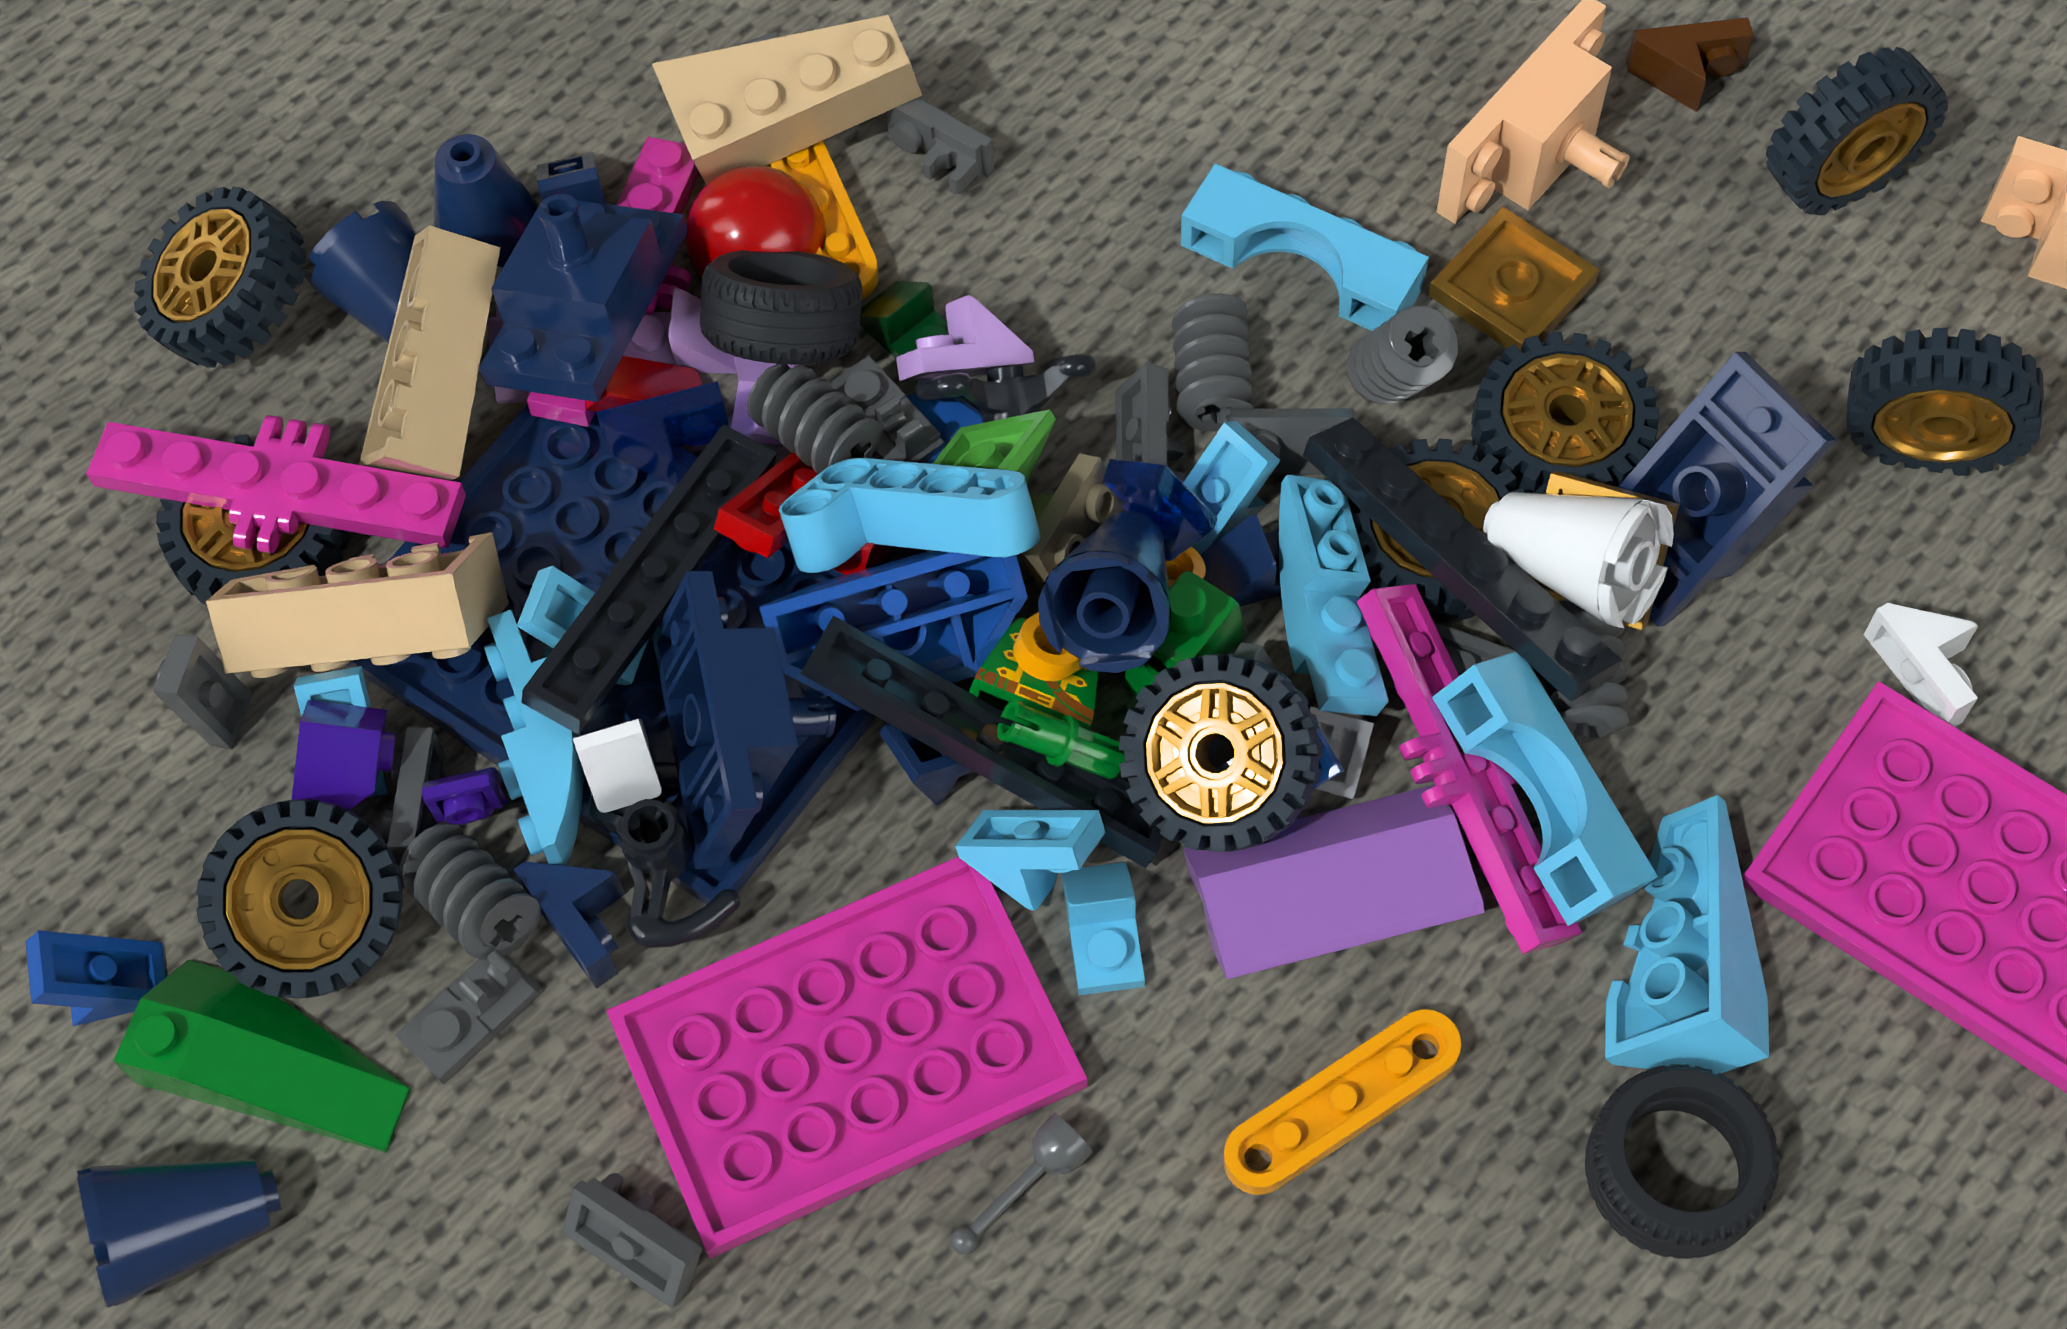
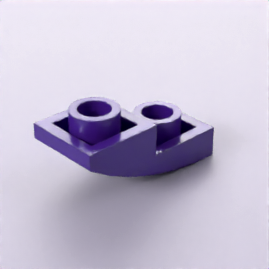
[421,767,508,824]

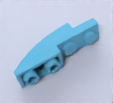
[1279,475,1389,716]
[484,610,584,866]

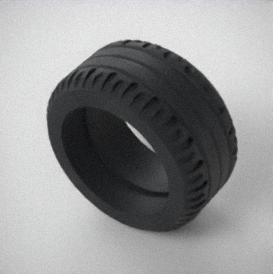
[700,250,862,365]
[1585,1064,1780,1259]

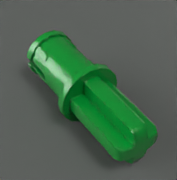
[997,699,1125,779]

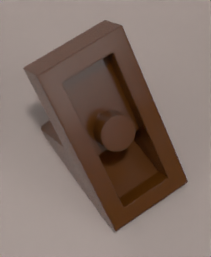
[1626,17,1754,112]

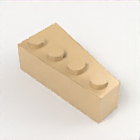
[652,15,923,185]
[359,225,503,481]
[206,532,509,678]

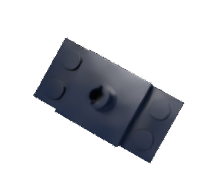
[479,194,688,402]
[1618,352,1836,627]
[652,571,836,869]

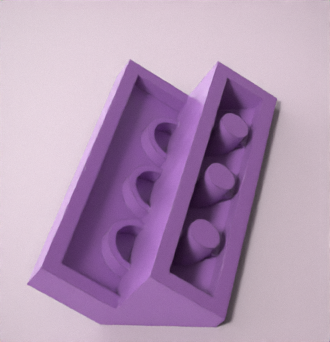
[1183,785,1485,979]

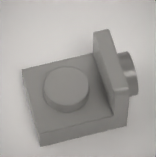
[1310,706,1375,799]

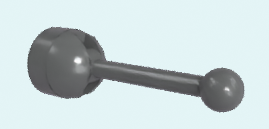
[951,1113,1093,1255]

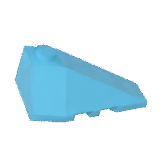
[1605,795,1769,1074]

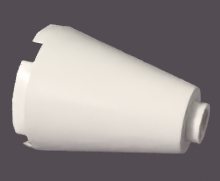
[1483,492,1674,628]

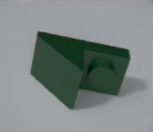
[860,281,949,380]

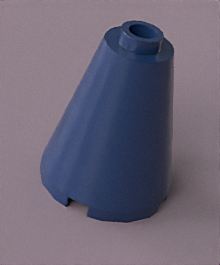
[434,134,539,268]
[304,201,417,344]
[1038,511,1171,673]
[77,1159,282,1308]

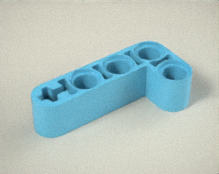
[779,458,1041,573]

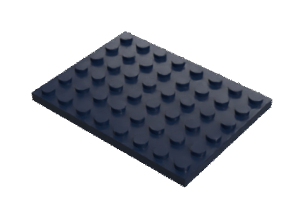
[346,404,877,904]

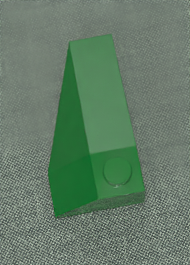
[113,960,411,1153]

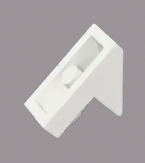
[1864,603,1978,727]
[573,719,662,813]

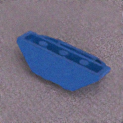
[759,550,1028,711]

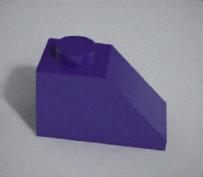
[291,700,397,810]

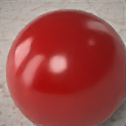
[685,166,826,281]

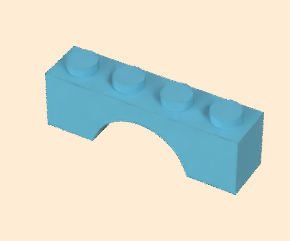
[1181,163,1429,331]
[1432,651,1658,926]

